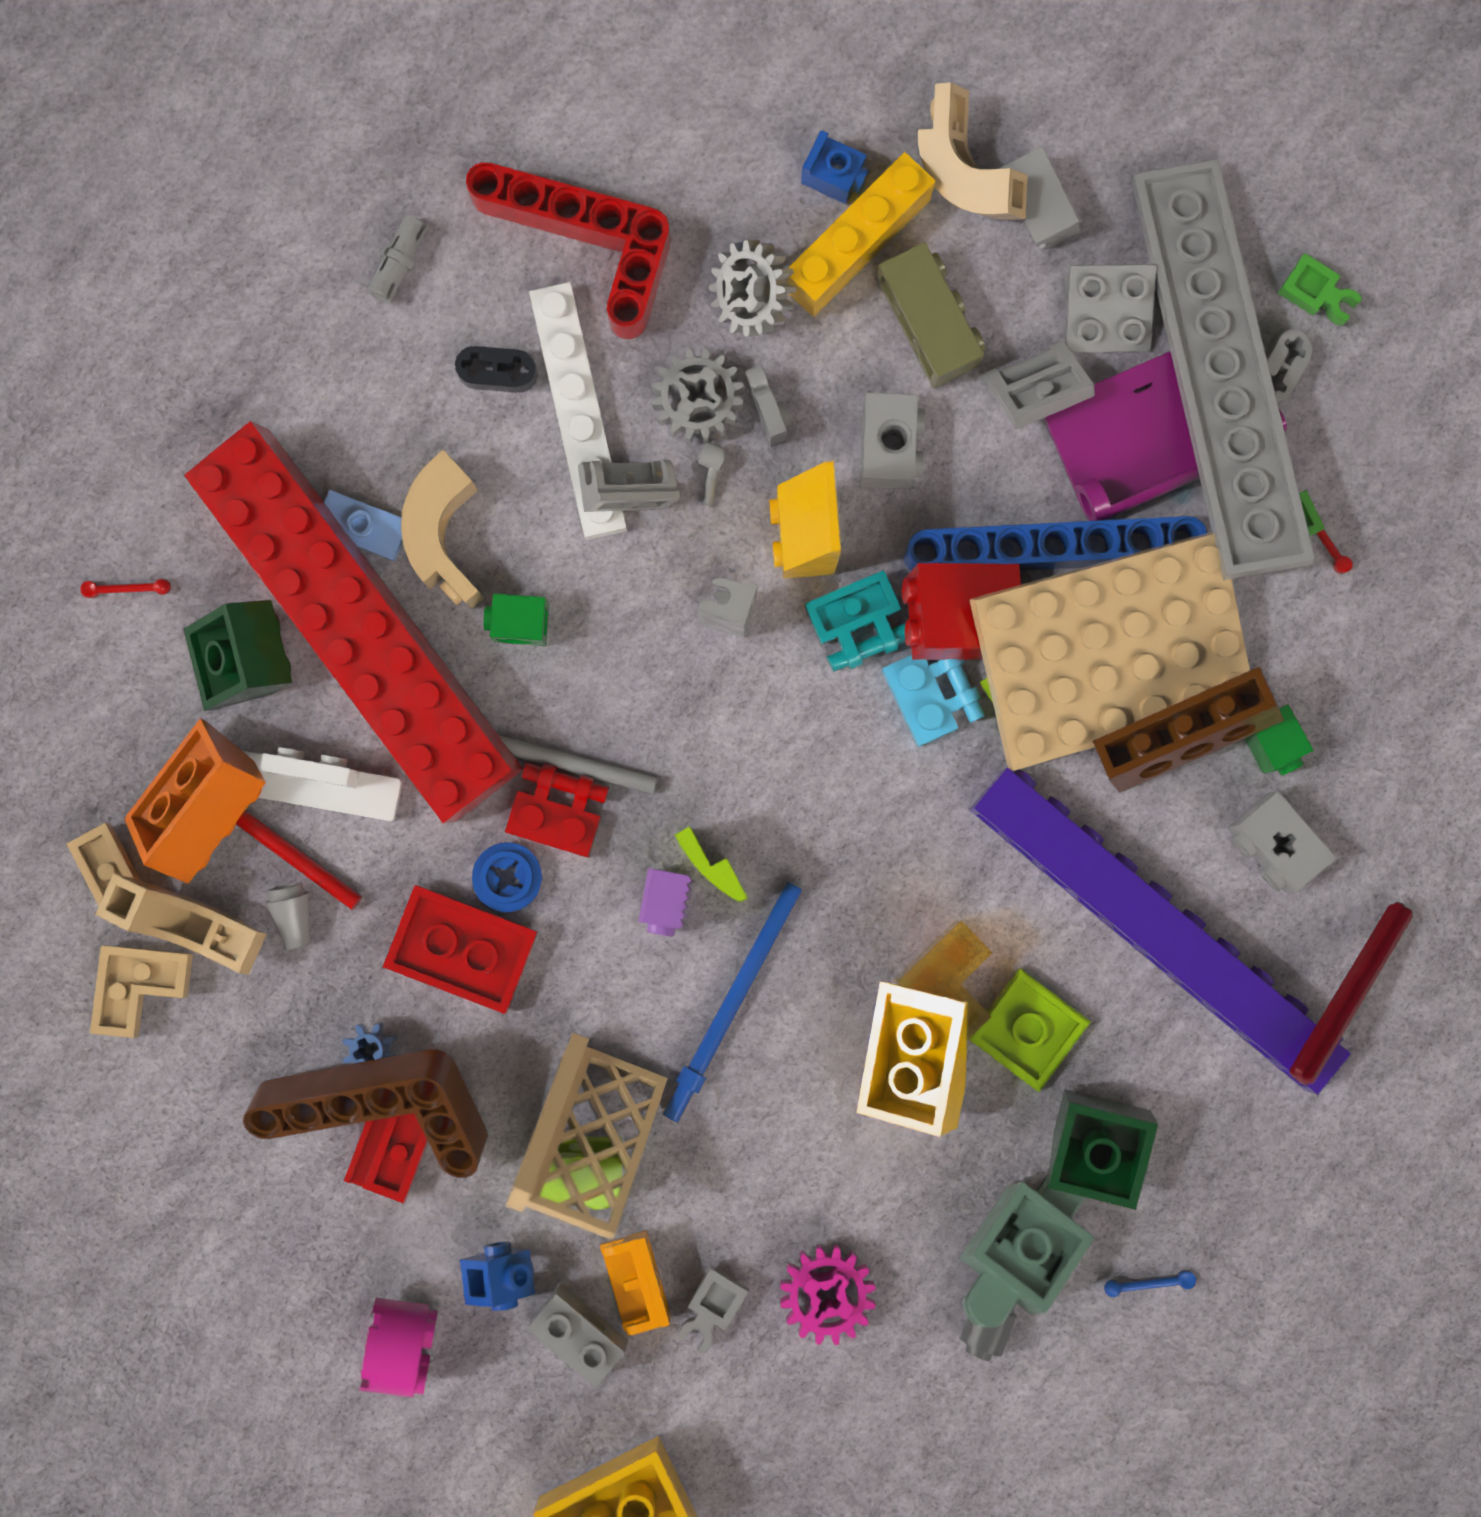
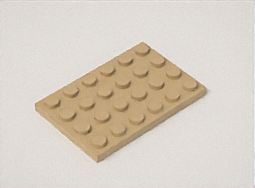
[969,532,1250,771]

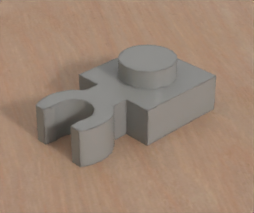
[745,365,792,447]
[678,1266,749,1354]

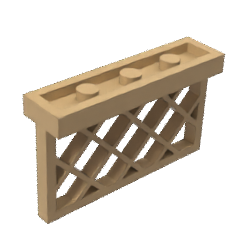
[505,1033,668,1240]

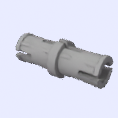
[366,215,429,304]

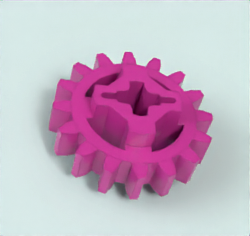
[780,1244,876,1345]

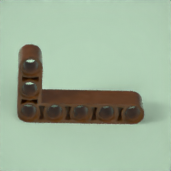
[243,1049,488,1178]

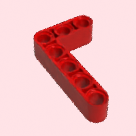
[466,162,671,340]

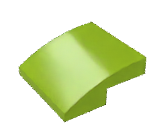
[674,826,747,902]

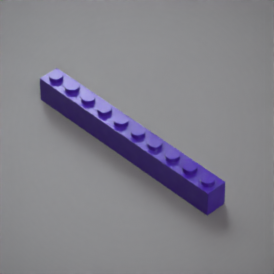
[969,768,1351,1095]

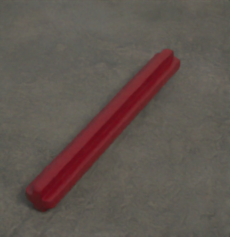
[1290,902,1413,1085]

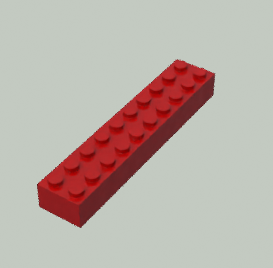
[184,421,524,824]

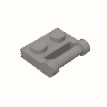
[983,340,1095,430]

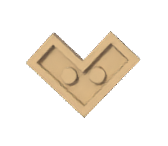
[90,945,193,1038]

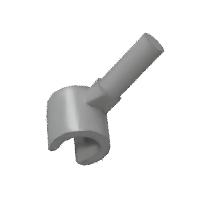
[698,443,726,506]

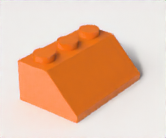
[124,718,266,884]

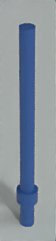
[663,882,802,1123]

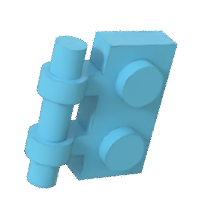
[881,655,985,747]

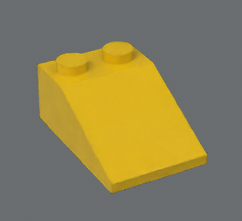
[769,461,841,579]
[857,981,968,1137]

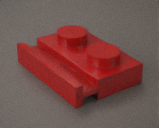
[344,1113,428,1204]

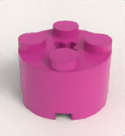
[359,1297,438,1398]

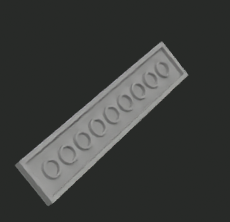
[1132,159,1315,580]

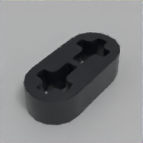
[455,346,538,393]

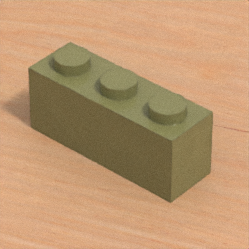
[876,242,985,389]

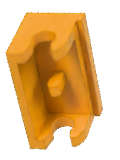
[600,1230,671,1336]

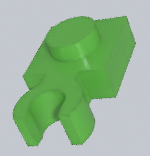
[1278,253,1362,326]

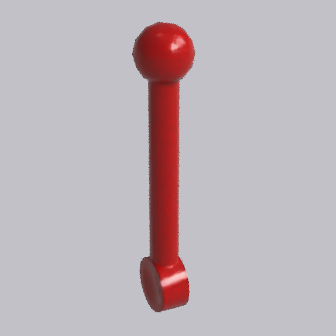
[1317,530,1353,574]
[80,578,171,599]

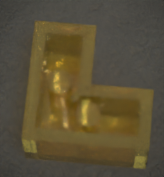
[893,920,992,1040]

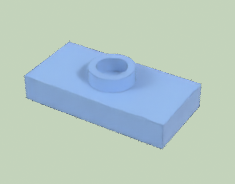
[324,490,403,562]

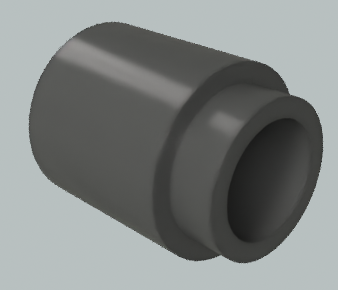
[960,1306,1017,1361]

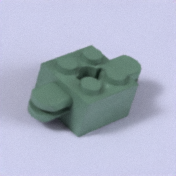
[959,1175,1095,1328]

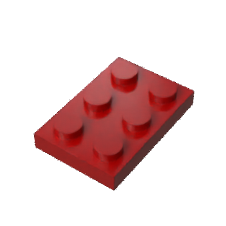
[382,885,539,1014]

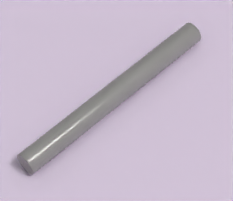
[499,735,658,794]

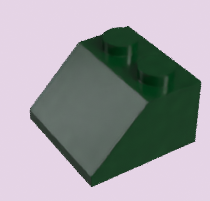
[183,600,293,711]
[1047,1089,1158,1210]

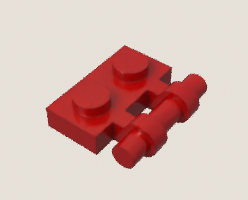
[505,762,610,858]

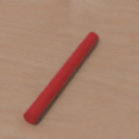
[236,810,362,910]

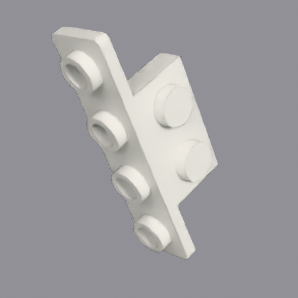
[243,747,402,821]

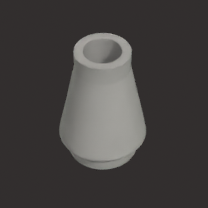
[265,882,311,949]

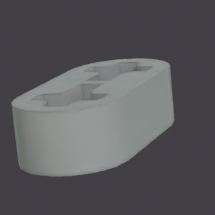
[1265,330,1313,404]

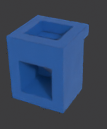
[801,130,870,205]

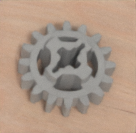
[708,240,796,337]
[651,348,744,444]

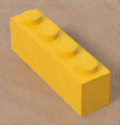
[787,152,936,317]

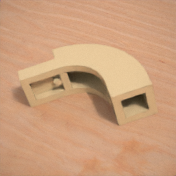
[918,82,1028,220]
[401,450,484,609]
[95,873,267,975]

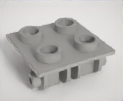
[1064,264,1157,352]

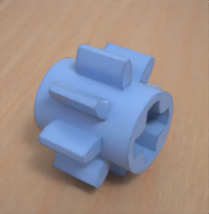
[342,1022,397,1063]

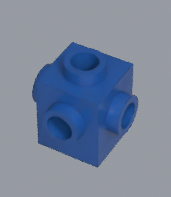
[460,1241,535,1311]

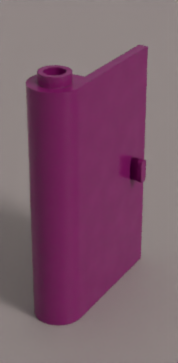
[1043,351,1287,521]

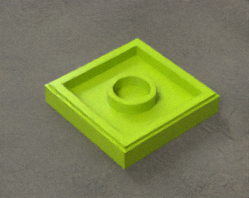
[967,968,1091,1092]

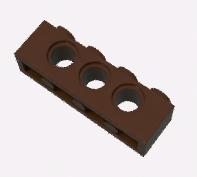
[1093,667,1284,793]

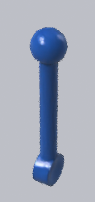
[1104,1270,1196,1298]

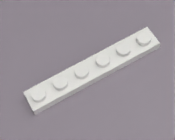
[529,282,627,540]

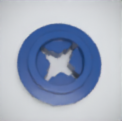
[472,842,543,912]

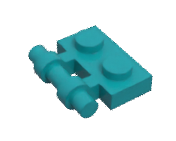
[804,570,906,672]

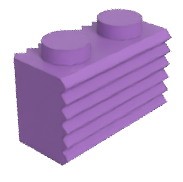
[638,868,694,937]

